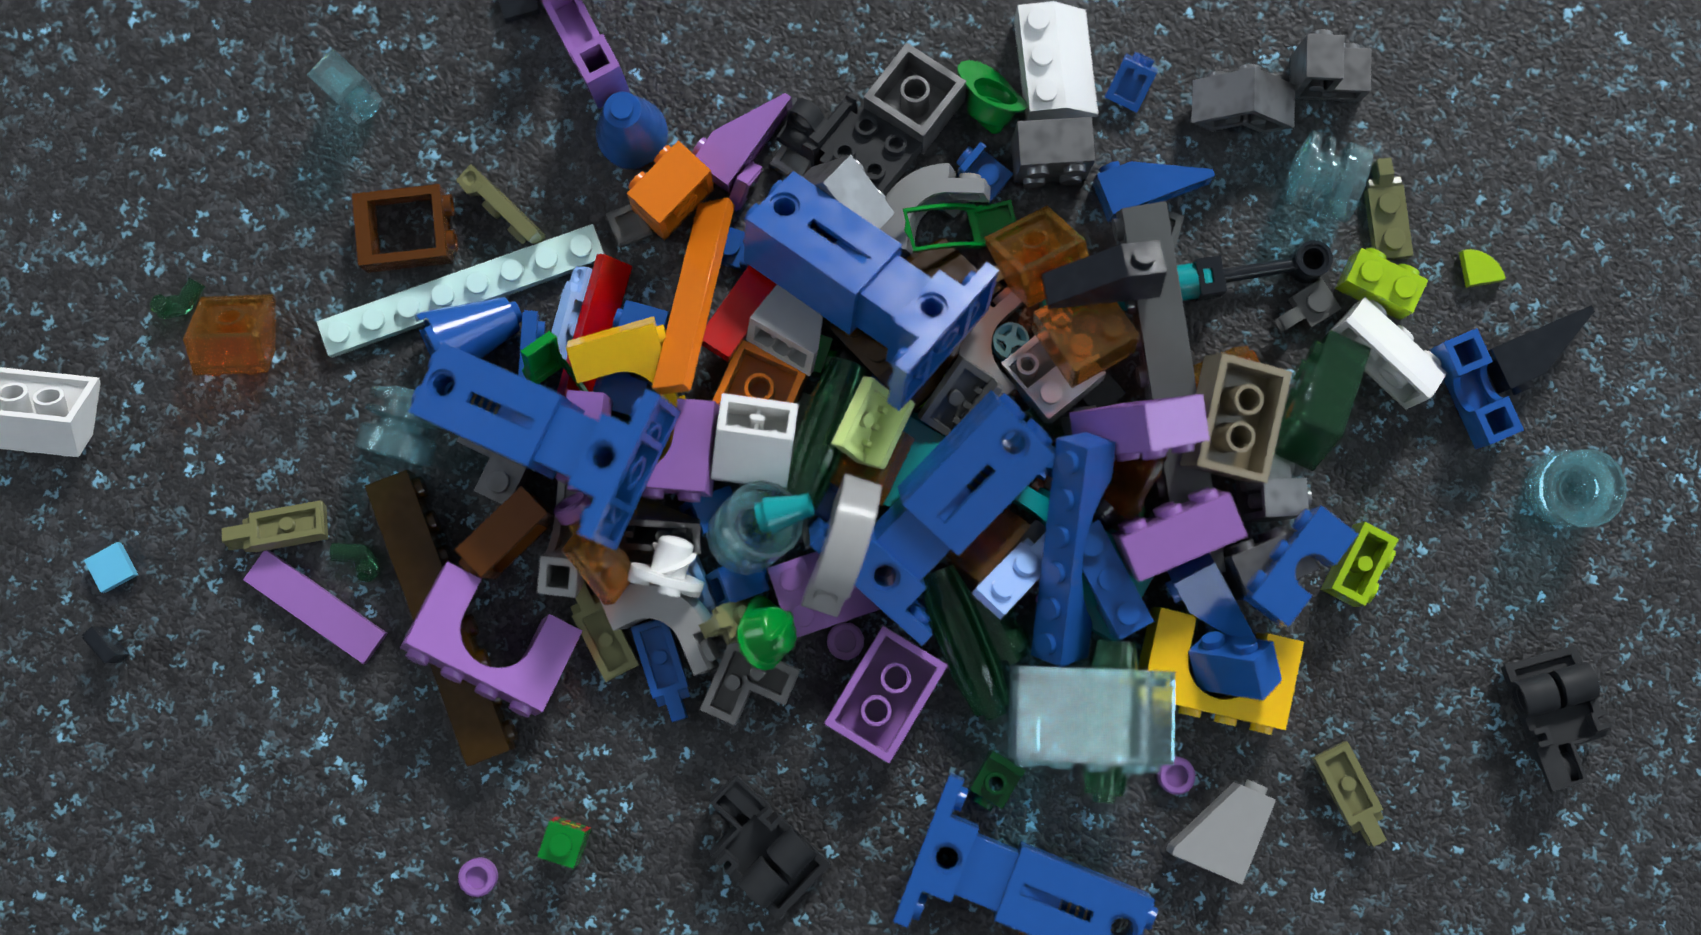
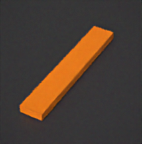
[652,198,735,395]

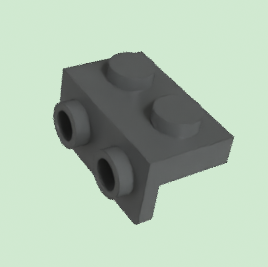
[917,355,1004,436]

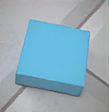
[84,542,138,593]

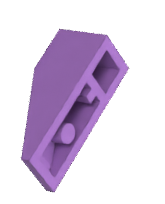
[692,93,792,194]

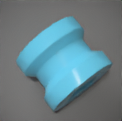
[991,322,1029,362]

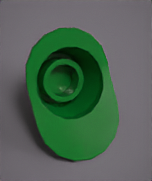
[957,60,1027,134]
[737,596,797,671]

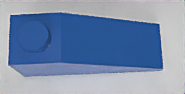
[1092,161,1215,223]
[1165,553,1255,637]

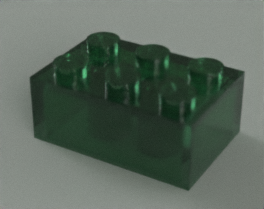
[1274,330,1371,471]

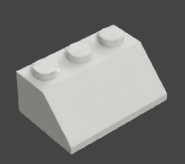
[1014,1,1098,121]
[1326,297,1447,410]
[0,367,100,457]

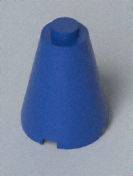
[596,92,668,170]
[415,297,522,359]

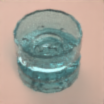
[1285,130,1374,223]
[354,385,442,467]
[1525,449,1626,527]
[707,480,803,575]

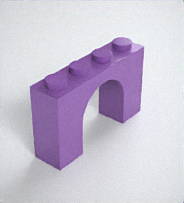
[541,0,630,109]
[556,390,720,502]
[400,562,582,717]

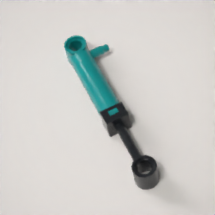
[1039,240,1333,323]

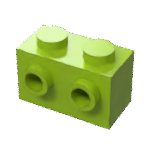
[1335,248,1428,320]
[1320,522,1399,607]

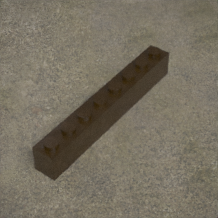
[365,470,518,767]

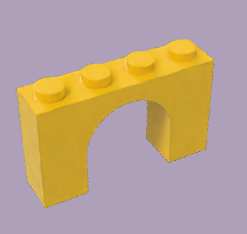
[566,316,686,463]
[1132,607,1304,735]

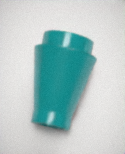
[754,493,814,535]

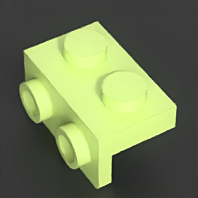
[831,376,915,469]

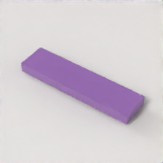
[243,550,388,664]

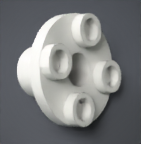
[627,535,704,598]

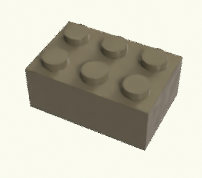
[1180,353,1292,483]

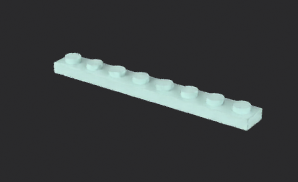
[317,224,604,358]

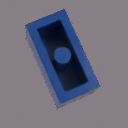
[1188,631,1282,701]

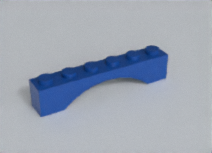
[1031,432,1116,667]

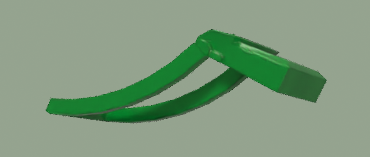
[903,200,1020,253]
[520,331,588,392]

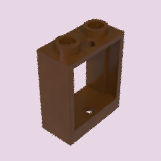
[352,184,458,273]
[455,486,555,580]

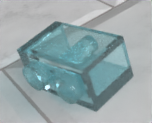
[307,48,383,125]

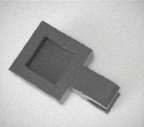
[1273,278,1342,334]

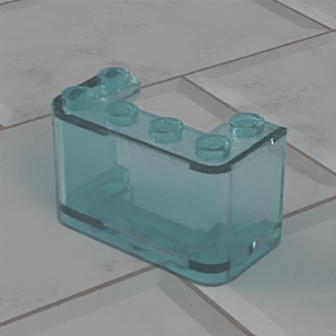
[1007,665,1176,774]

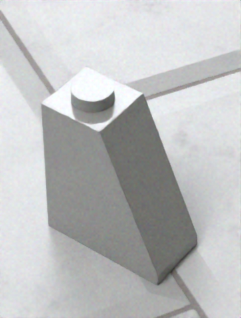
[746,285,823,376]
[1166,780,1276,884]

